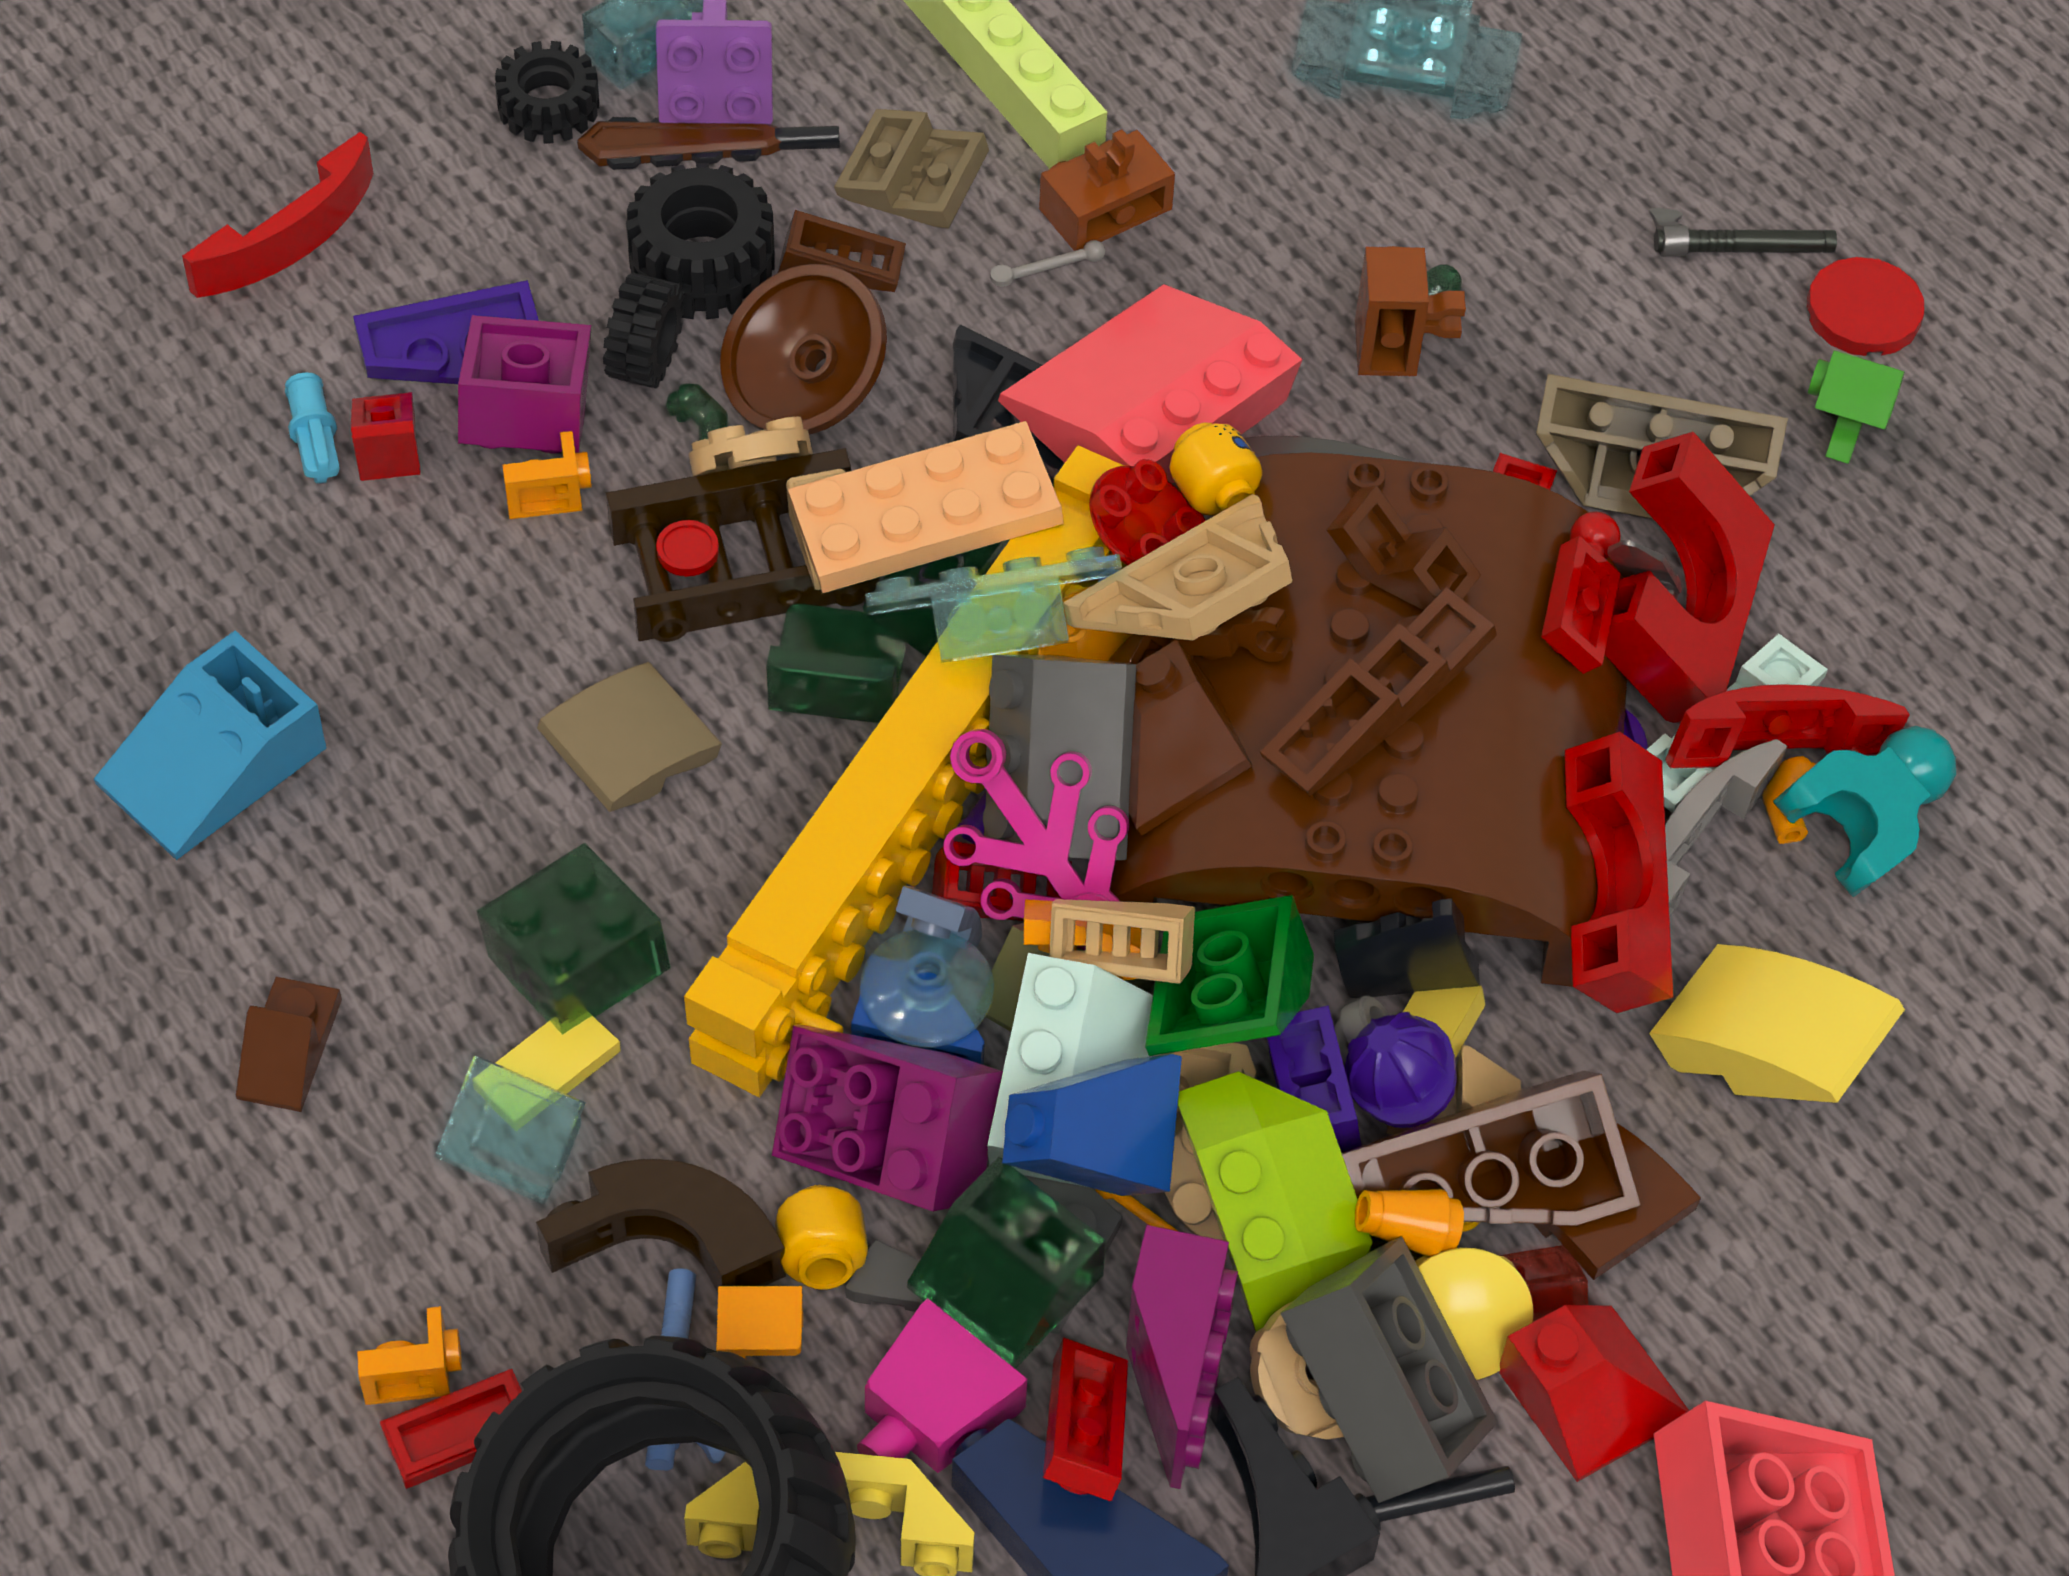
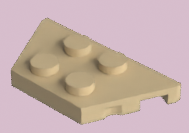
[1063,494,1292,641]

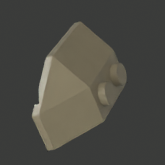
[1536,374,1788,519]

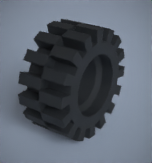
[495,41,600,144]
[603,272,684,388]

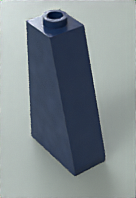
[952,1418,1229,1576]

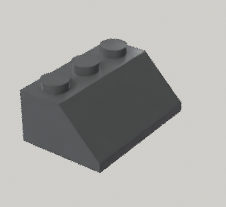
[983,655,1136,861]
[1280,1236,1498,1503]

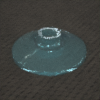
[860,930,994,1047]

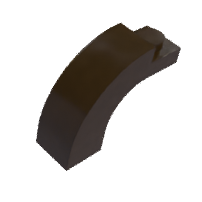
[536,1159,786,1293]

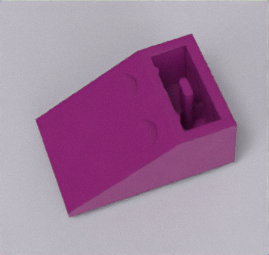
[772,1025,1003,1212]
[1126,1225,1238,1489]

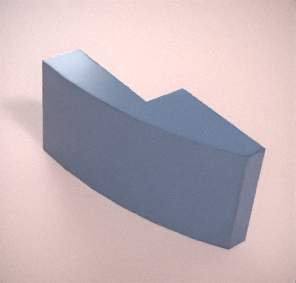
[896,886,982,959]

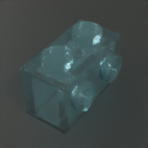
[582,0,703,90]

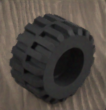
[626,163,775,320]

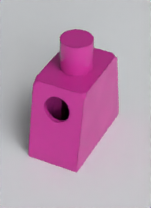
[857,1298,1028,1473]

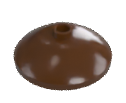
[720,264,887,435]

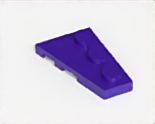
[353,280,539,384]

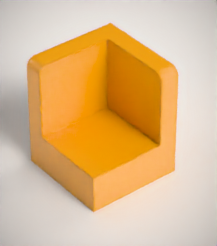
[716,1286,803,1360]

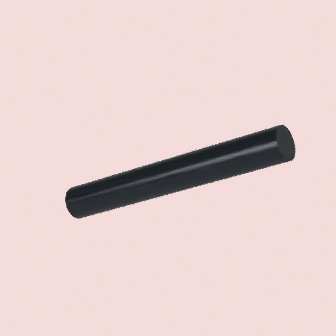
[1366,1466,1515,1522]

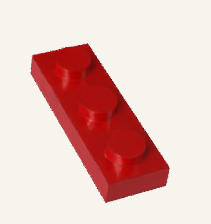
[1043,1337,1128,1501]

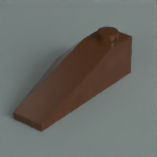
[1342,1071,1641,1226]

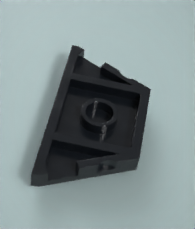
[953,324,1065,487]

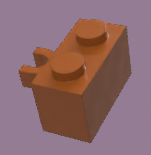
[1039,129,1175,251]
[1355,246,1466,376]

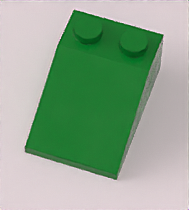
[1145,895,1314,1056]

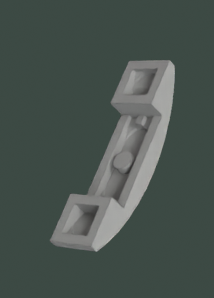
[1665,739,1787,916]

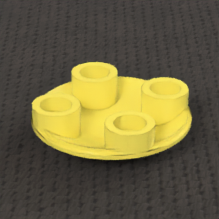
[1415,1248,1533,1380]

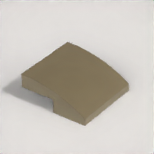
[834,109,989,229]
[537,662,722,812]

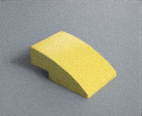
[1649,944,1905,1103]

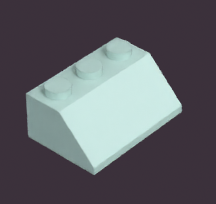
[987,953,1153,1187]

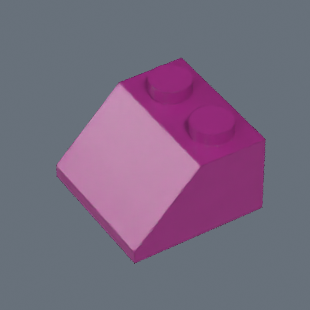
[458,315,592,454]

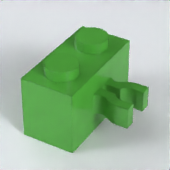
[1808,350,1905,464]

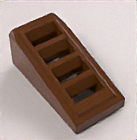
[777,210,906,292]

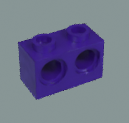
[1266,1005,1362,1153]

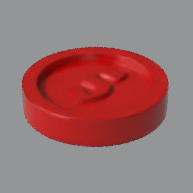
[656,520,719,577]

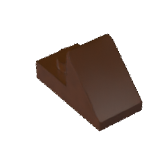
[236,977,342,1112]

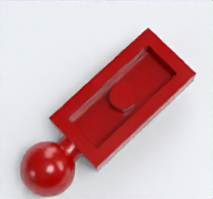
[1541,511,1621,674]

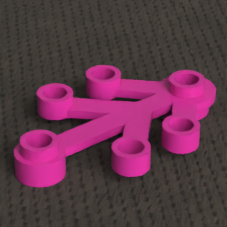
[943,729,1129,950]

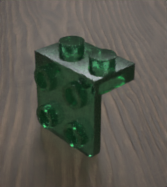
[766,604,909,723]

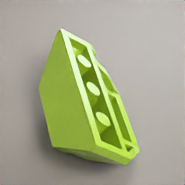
[1178,1071,1373,1333]

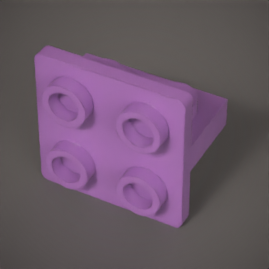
[656,0,773,124]

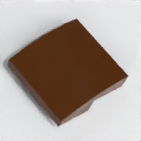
[1533,1123,1701,1280]

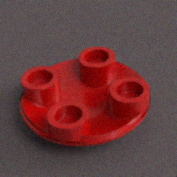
[1089,459,1206,565]

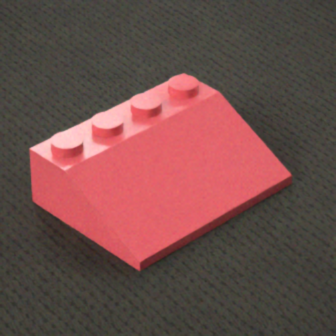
[998,284,1303,484]
[1653,1401,1895,1576]

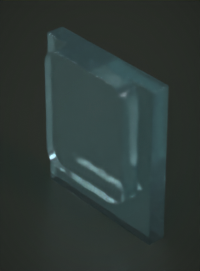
[434,1056,586,1204]

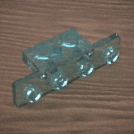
[865,547,1122,663]

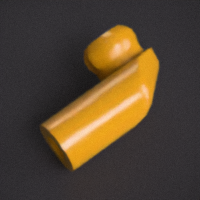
[1762,756,1816,844]

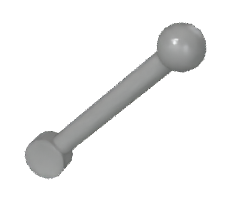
[990,240,1106,287]

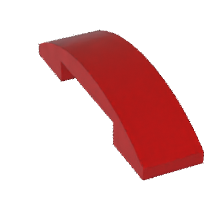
[182,132,374,298]
[1665,684,1910,768]

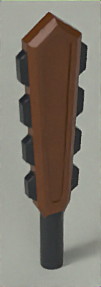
[577,117,840,170]

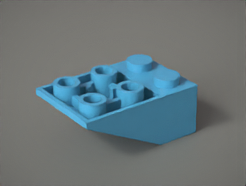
[94,631,326,860]

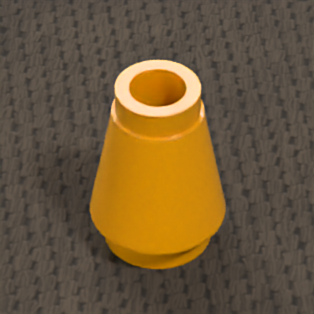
[1355,1189,1464,1257]

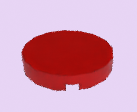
[1807,257,1924,356]

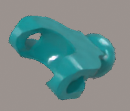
[1773,726,1956,897]

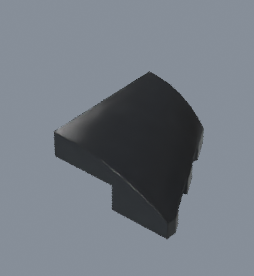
[1334,898,1480,998]

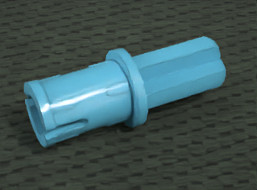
[284,372,340,483]

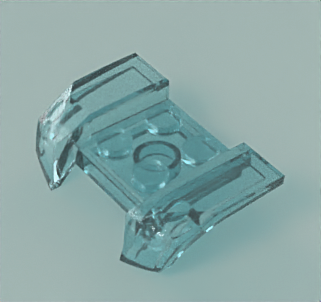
[1292,0,1522,119]

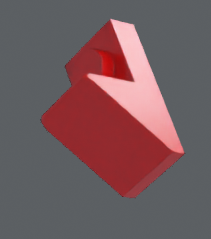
[351,392,421,481]

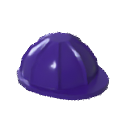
[1345,1012,1457,1128]

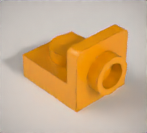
[503,431,592,519]
[357,1306,462,1405]

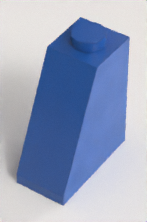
[1002,1054,1182,1196]

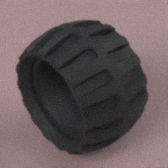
[448,1336,856,1576]

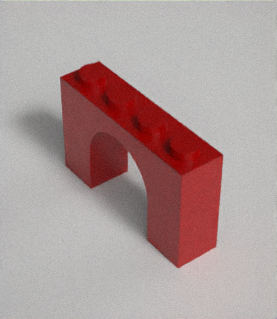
[1605,431,1775,723]

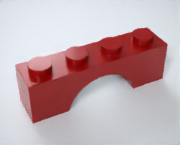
[1565,732,1673,1013]

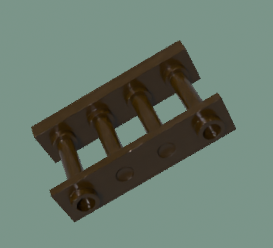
[606,448,880,642]

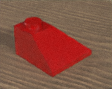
[1499,1305,1689,1482]

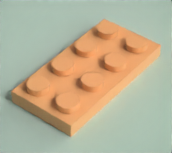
[788,421,1064,594]

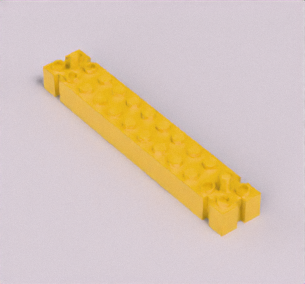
[684,445,1128,1098]

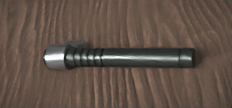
[1649,208,1837,256]

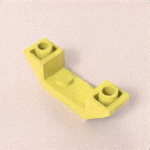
[684,1452,975,1576]

